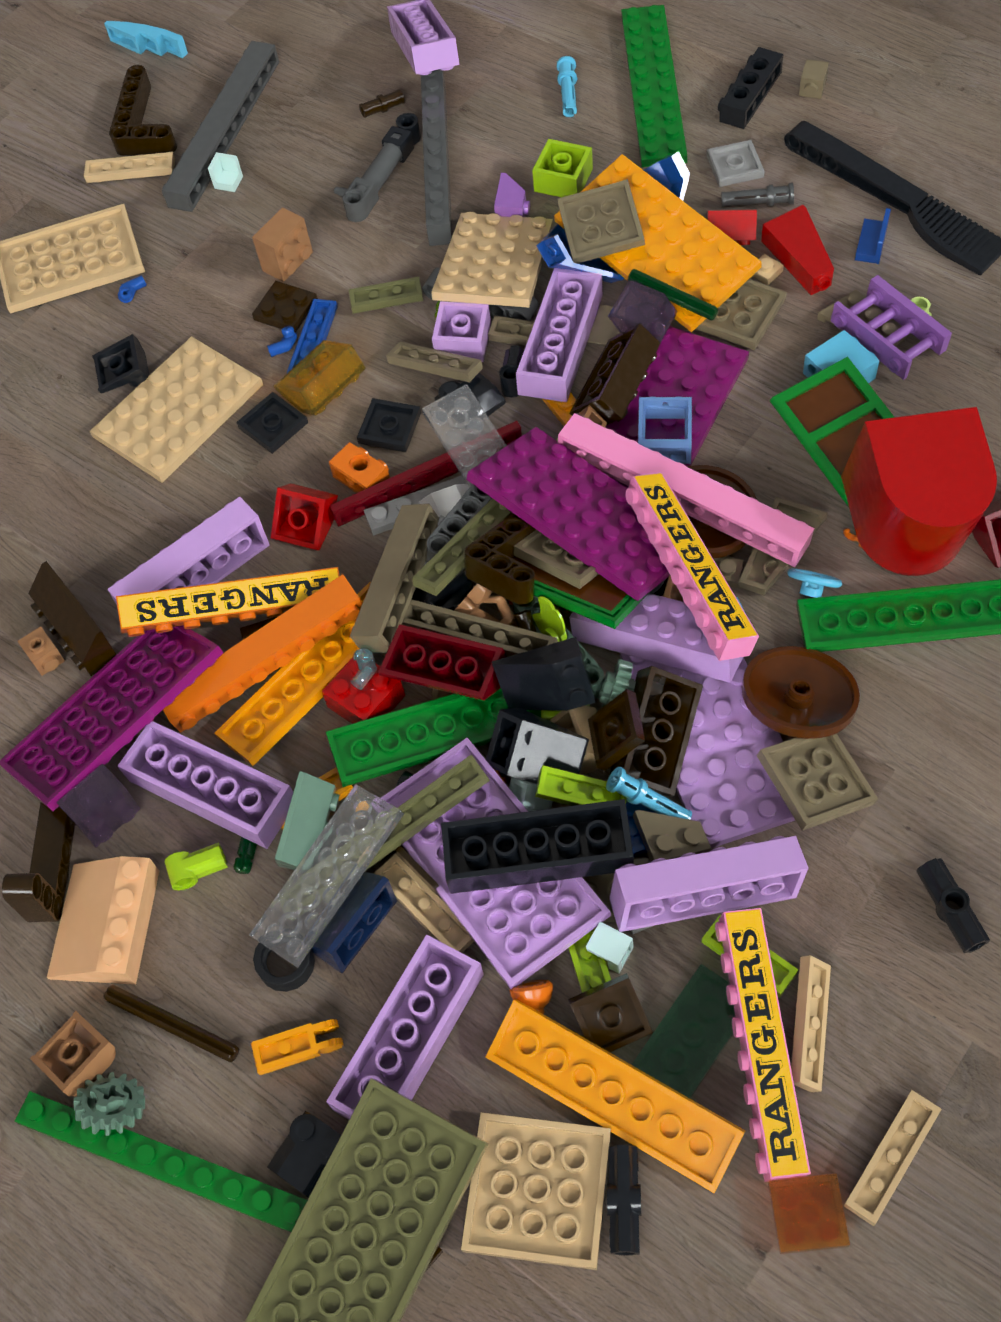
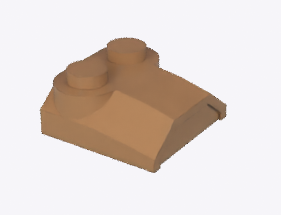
[30,1011,116,1097]

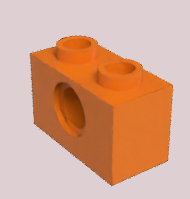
[329,442,390,493]

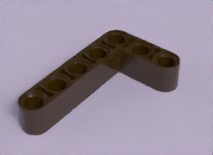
[109,65,177,156]
[465,513,536,604]
[2,790,78,923]

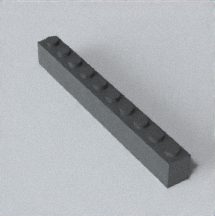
[162,41,279,212]
[421,69,452,246]

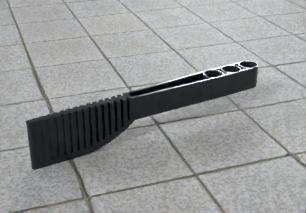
[784,121,1001,275]

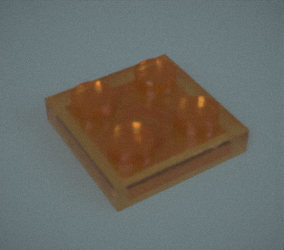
[768,1173,850,1254]

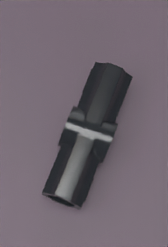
[916,858,990,954]
[607,1145,641,1256]

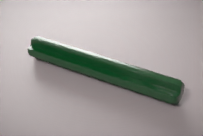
[628,269,718,320]

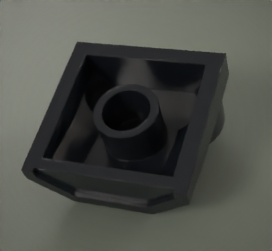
[92,334,149,394]
[434,373,506,432]
[267,1111,341,1198]

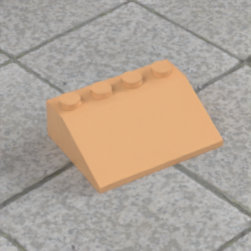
[47,856,159,985]

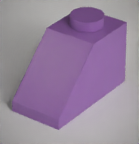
[494,173,530,217]

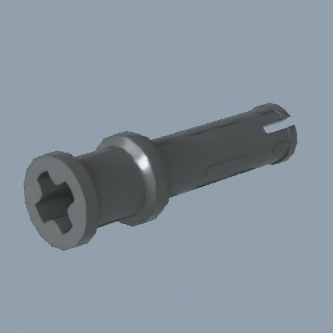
[721,182,794,207]

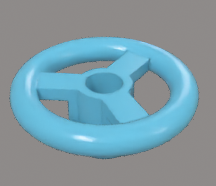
[787,568,842,598]

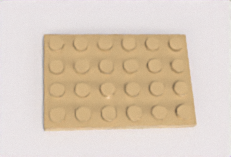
[0,204,145,314]
[432,212,553,308]
[90,336,263,483]

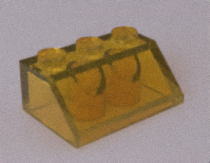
[273,340,366,416]

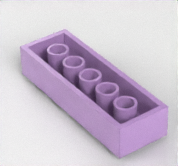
[387,0,459,75]
[516,268,603,402]
[107,497,270,605]
[569,593,750,683]
[117,721,293,849]
[609,836,808,932]
[326,934,484,1120]

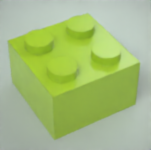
[532,139,593,198]

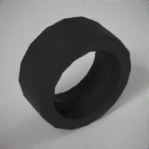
[253,929,315,992]

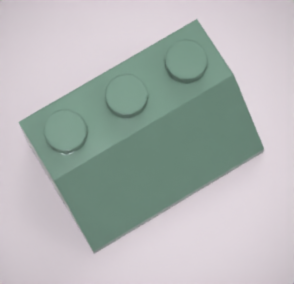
[275,771,340,873]

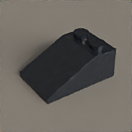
[492,637,595,711]

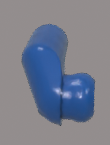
[118,275,147,303]
[267,326,297,357]

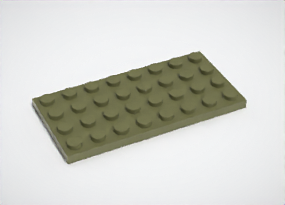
[245,1078,489,1322]

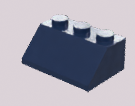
[308,872,397,973]

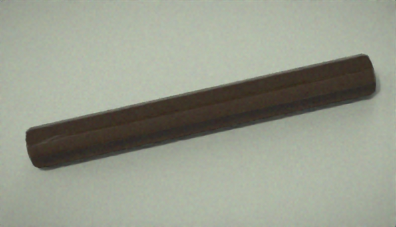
[104,985,239,1062]

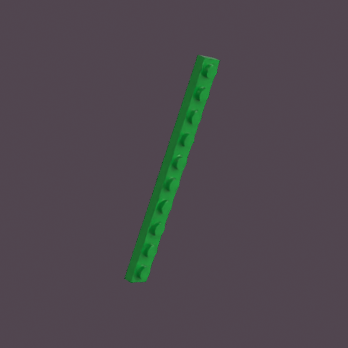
[15,1091,308,1233]

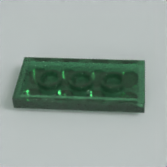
[631,964,736,1099]

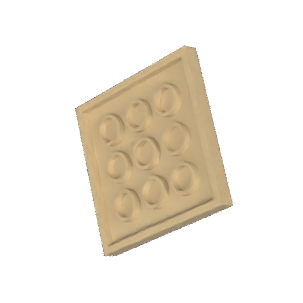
[461,1112,611,1270]

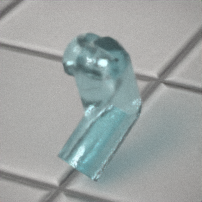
[351,648,377,690]

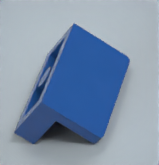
[855,208,891,264]

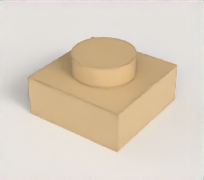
[752,254,784,285]

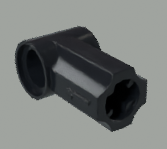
[499,346,524,398]

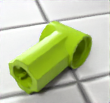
[164,842,228,891]

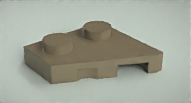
[633,810,711,862]

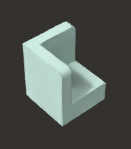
[208,152,243,192]
[509,777,553,812]
[586,922,634,974]

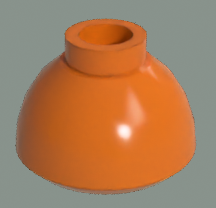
[509,980,553,1014]

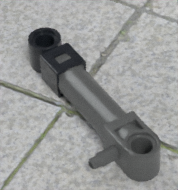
[334,113,421,222]

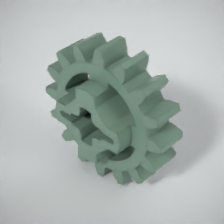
[598,659,636,707]
[74,1072,145,1136]

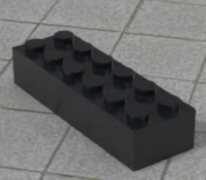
[441,799,634,894]

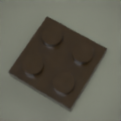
[252,280,318,333]
[588,689,645,771]
[568,973,653,1052]

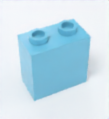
[803,330,879,383]

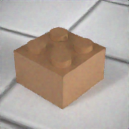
[252,207,313,282]

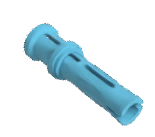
[556,56,577,117]
[606,767,692,820]

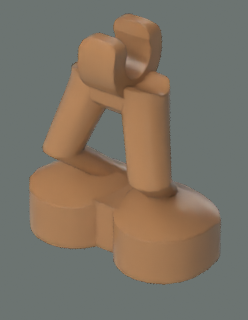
[454,584,518,627]

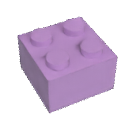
[432,301,491,362]

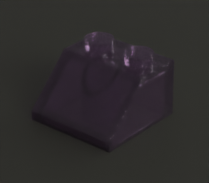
[608,280,677,343]

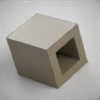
[799,59,829,99]

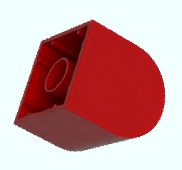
[841,407,997,576]

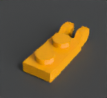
[251,1019,344,1075]

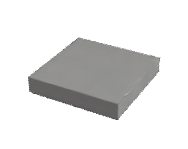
[706,140,765,187]

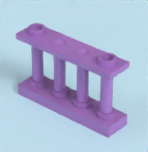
[830,275,952,380]

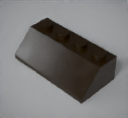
[570,323,661,425]
[28,561,116,676]
[609,666,703,796]

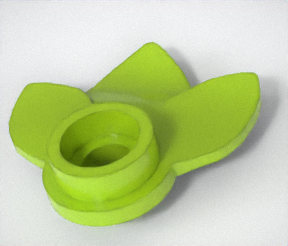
[532,596,567,642]

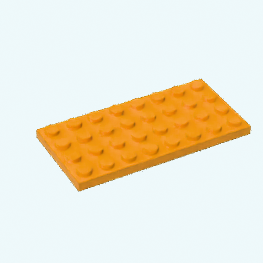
[554,154,762,333]

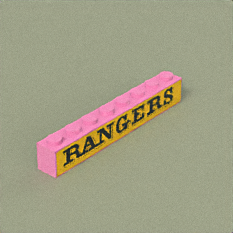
[626,472,759,661]
[715,908,811,1182]

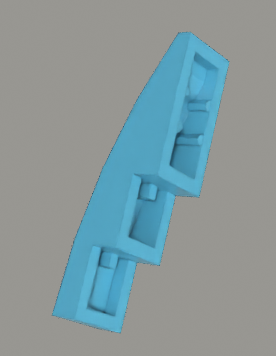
[104,21,188,58]

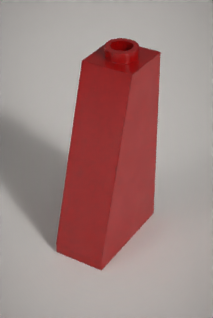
[761,205,834,296]

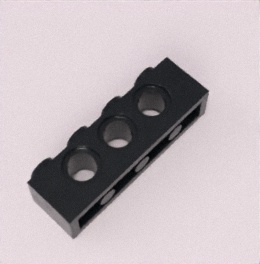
[718,47,783,129]

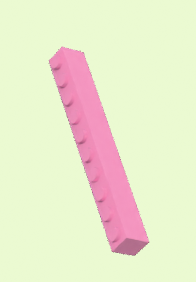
[558,413,815,567]

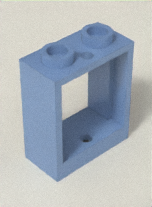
[638,396,692,464]

